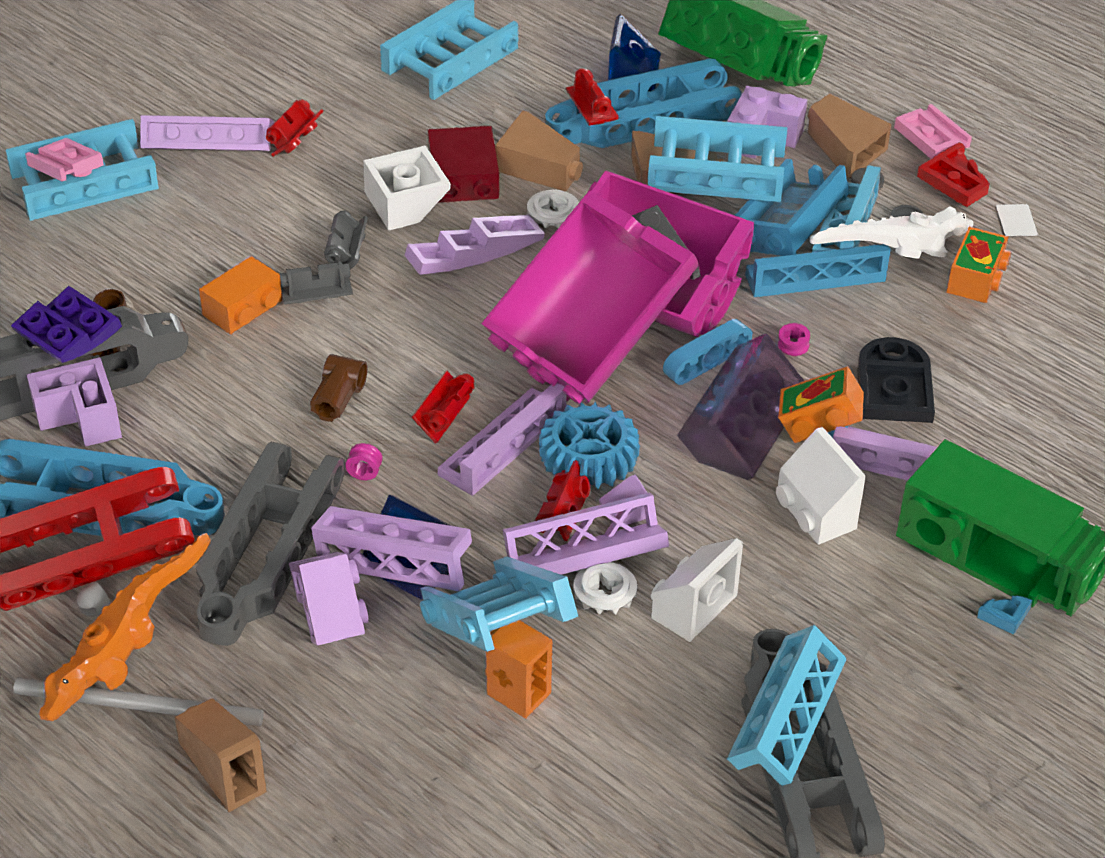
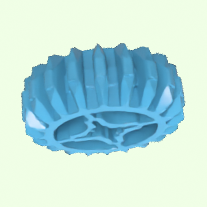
[539,401,640,490]

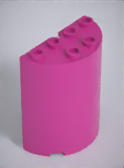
[589,170,754,338]
[481,190,698,404]

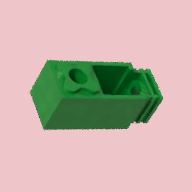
[658,0,828,87]
[896,439,1105,617]

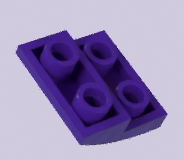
[11,286,122,363]

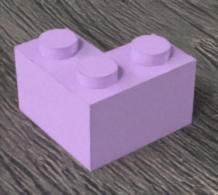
[727,86,807,159]
[26,358,122,447]
[289,552,369,646]

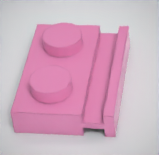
[894,104,972,159]
[25,138,104,182]

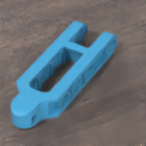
[545,59,742,148]
[0,439,225,536]

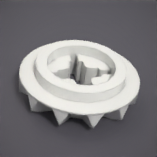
[527,190,579,228]
[574,562,637,615]

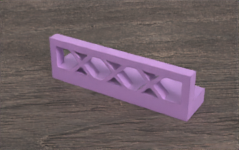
[140,115,274,151]
[438,383,566,496]
[833,426,987,480]
[503,493,669,575]
[311,506,472,591]

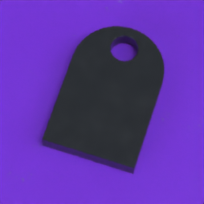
[857,337,935,423]

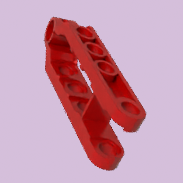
[0,467,194,611]

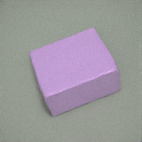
[599,475,647,527]

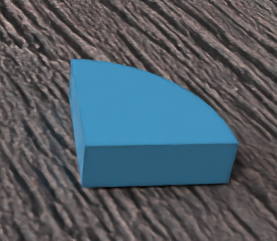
[977,596,1032,635]

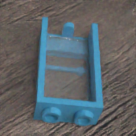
[735,159,849,256]

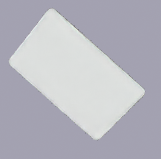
[996,204,1038,236]

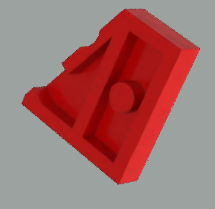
[917,142,990,207]

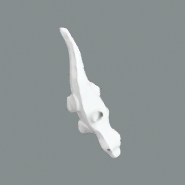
[810,206,974,258]

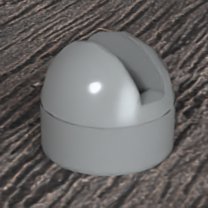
[77,581,111,617]

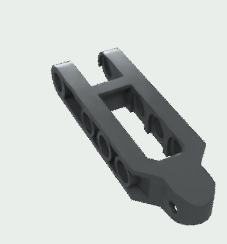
[0,306,188,421]
[196,441,345,646]
[741,629,885,858]

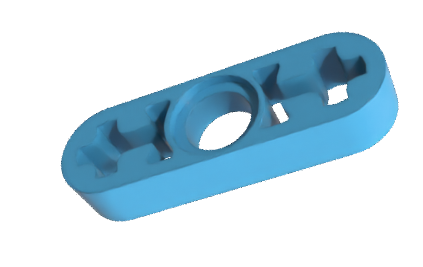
[663,319,753,385]

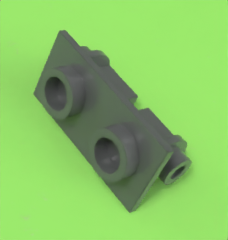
[324,210,368,270]
[279,261,353,305]

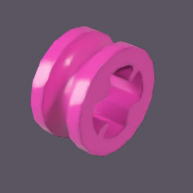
[778,323,810,356]
[345,443,383,481]

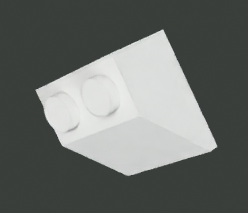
[363,146,450,230]
[776,427,865,545]
[651,538,743,642]

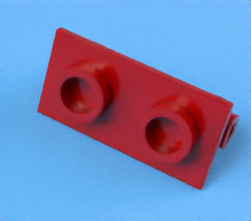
[566,68,619,126]
[266,99,324,157]
[411,371,475,444]
[535,460,590,541]

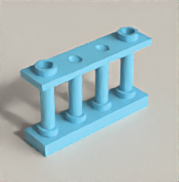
[380,0,518,100]
[648,116,788,202]
[5,119,159,221]
[420,556,578,652]

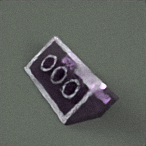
[677,333,804,480]

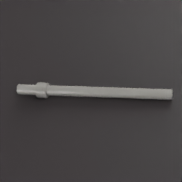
[14,677,264,727]

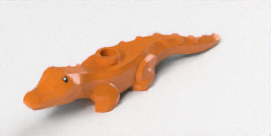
[39,533,210,721]

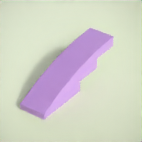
[404,215,545,275]

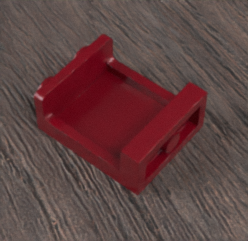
[428,126,499,203]

